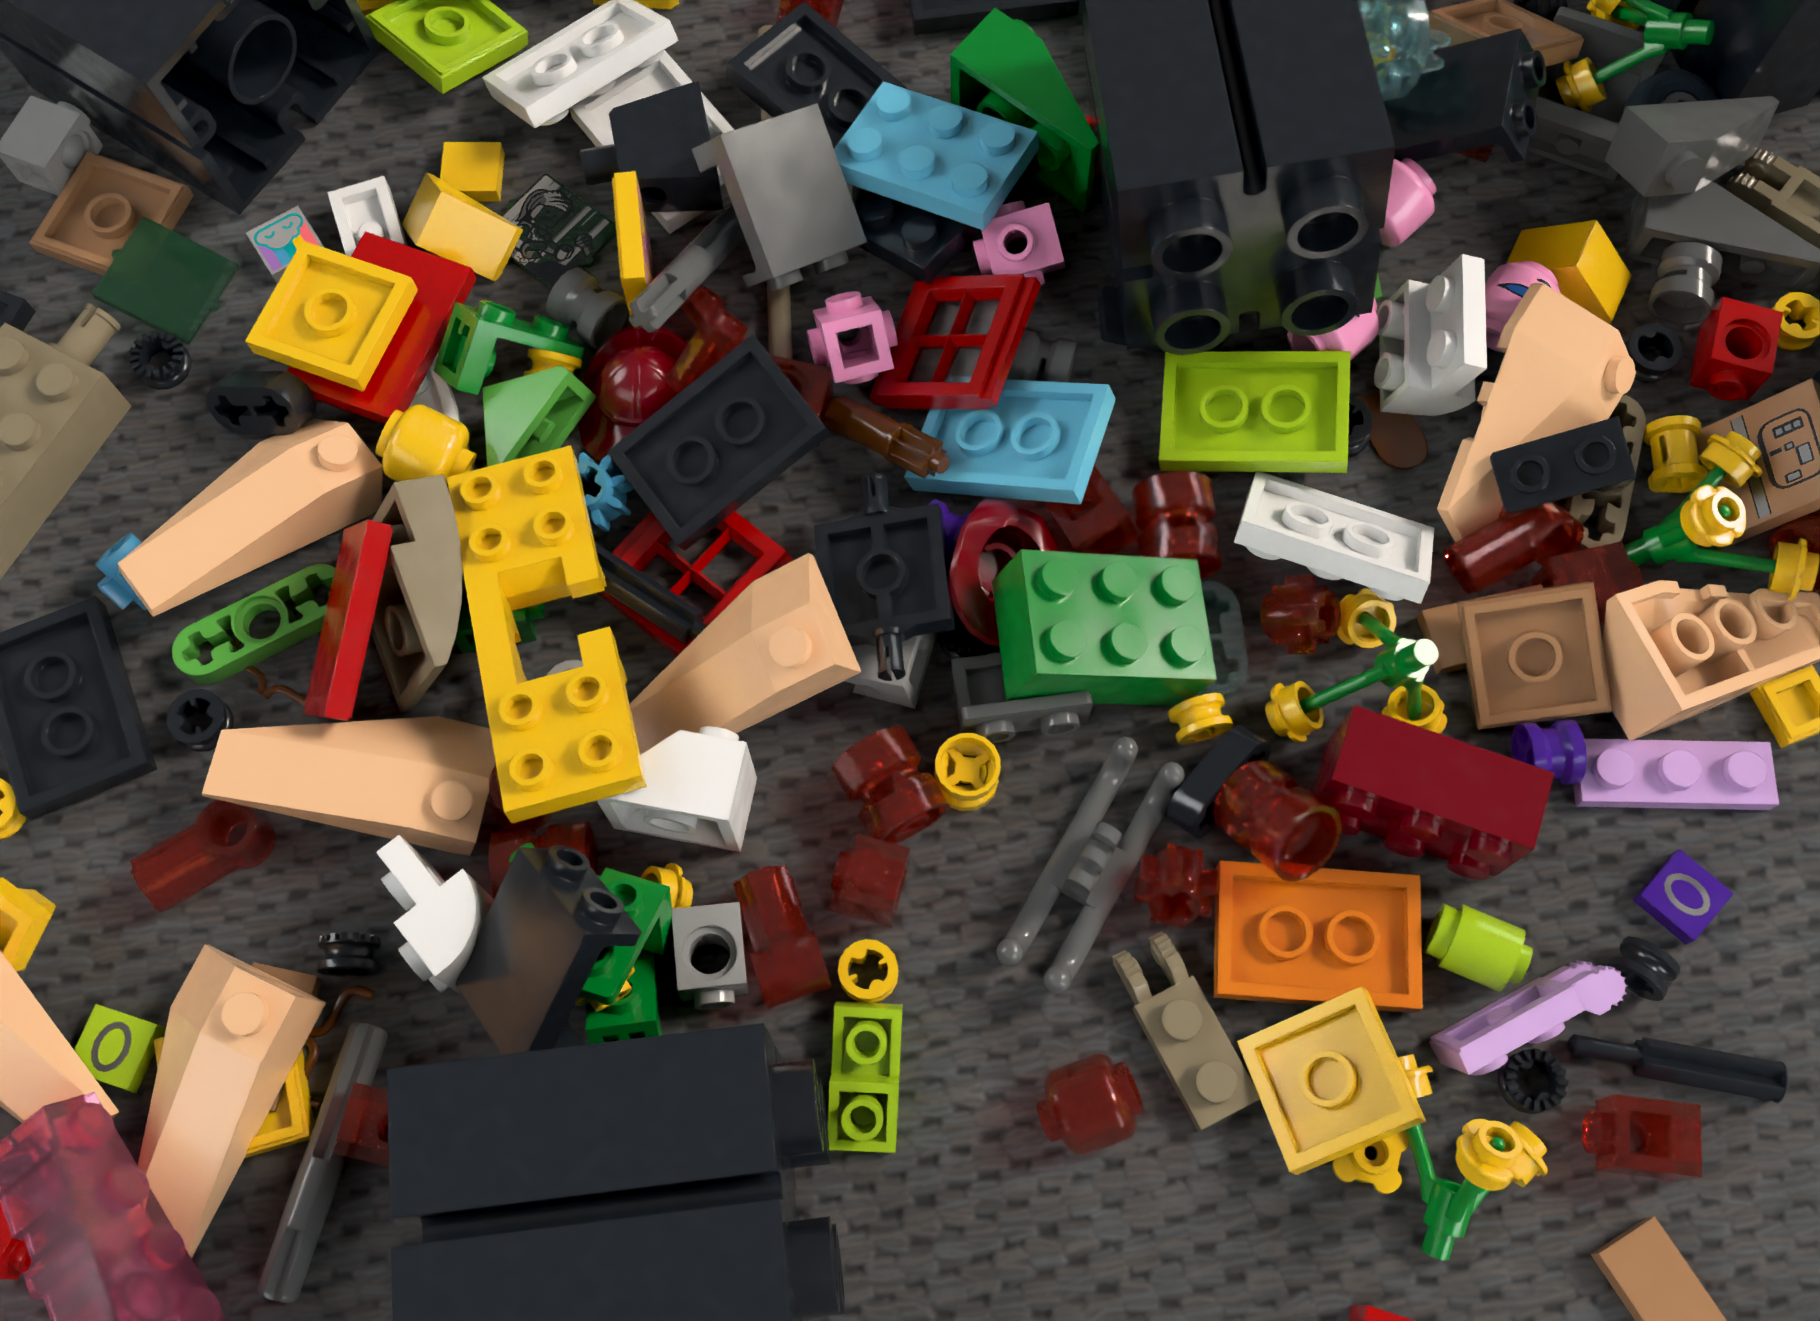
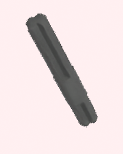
[629,202,745,333]
[257,1022,388,1303]

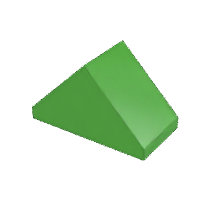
[482,365,597,466]

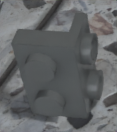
[950,653,1093,744]

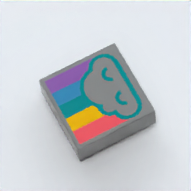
[246,205,325,284]

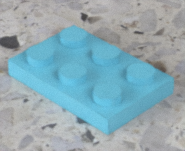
[834,81,1039,231]
[904,377,1116,504]

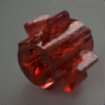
[1260,574,1341,654]
[1134,843,1219,929]

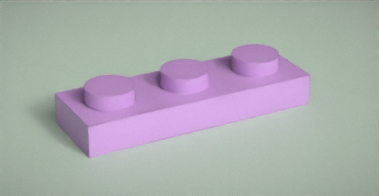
[1573,739,1779,810]

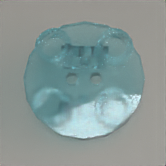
[1358,0,1452,101]

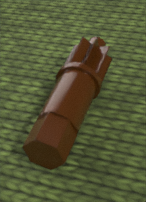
[824,396,950,479]

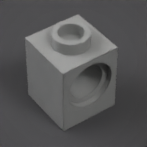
[0,95,103,196]
[672,902,748,1010]

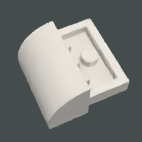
[1374,254,1487,416]
[376,835,494,996]

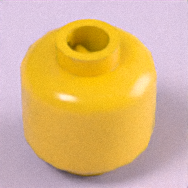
[375,404,476,488]

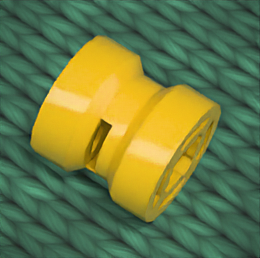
[934,733,1001,811]

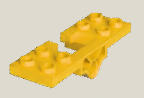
[447,445,647,824]

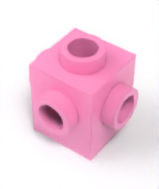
[973,201,1066,285]
[807,291,898,384]

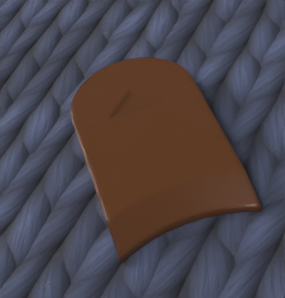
[1355,390,1428,470]

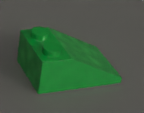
[950,8,1099,214]

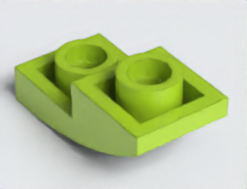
[828,1001,903,1153]

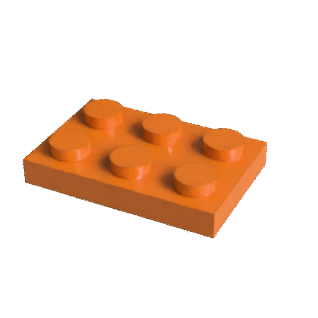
[1213,860,1423,1013]

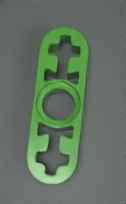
[172,564,335,684]

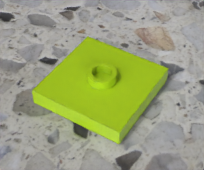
[365,0,528,94]

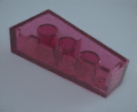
[0,1092,227,1321]

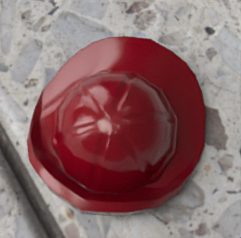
[578,326,705,462]
[949,499,1059,648]

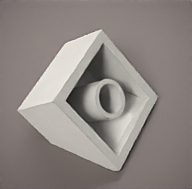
[597,726,757,852]

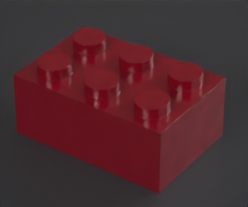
[1306,705,1555,880]

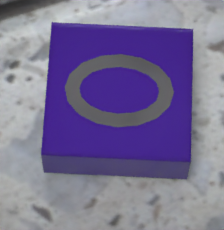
[1632,849,1734,945]

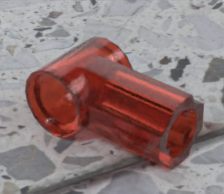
[1444,501,1584,595]
[130,799,276,912]
[733,864,832,1009]

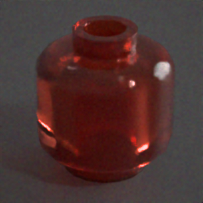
[1036,1052,1145,1156]

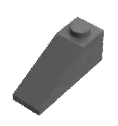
[1605,96,1780,197]
[1625,181,1820,292]

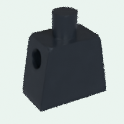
[580,81,724,213]

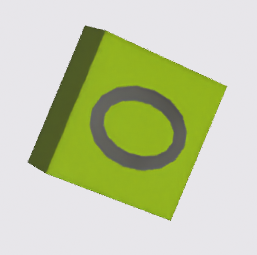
[74,1004,166,1093]

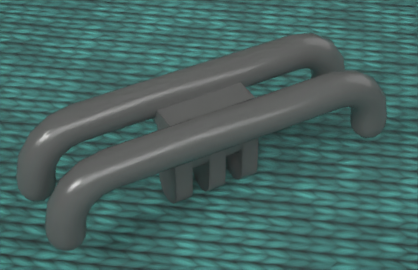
[996,736,1185,994]

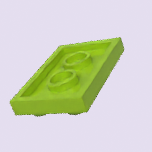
[1159,351,1351,473]

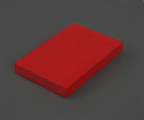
[287,231,477,424]
[303,519,393,721]

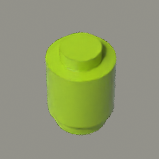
[1423,903,1533,992]

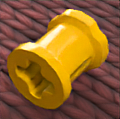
[1643,415,1707,493]

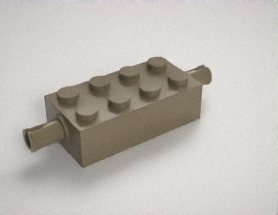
[0,303,131,580]

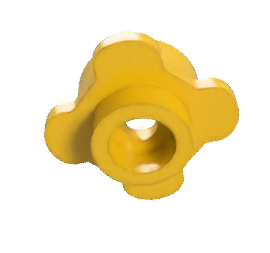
[1332,1130,1409,1194]

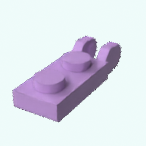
[1429,960,1627,1075]

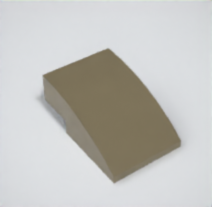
[371,474,463,713]

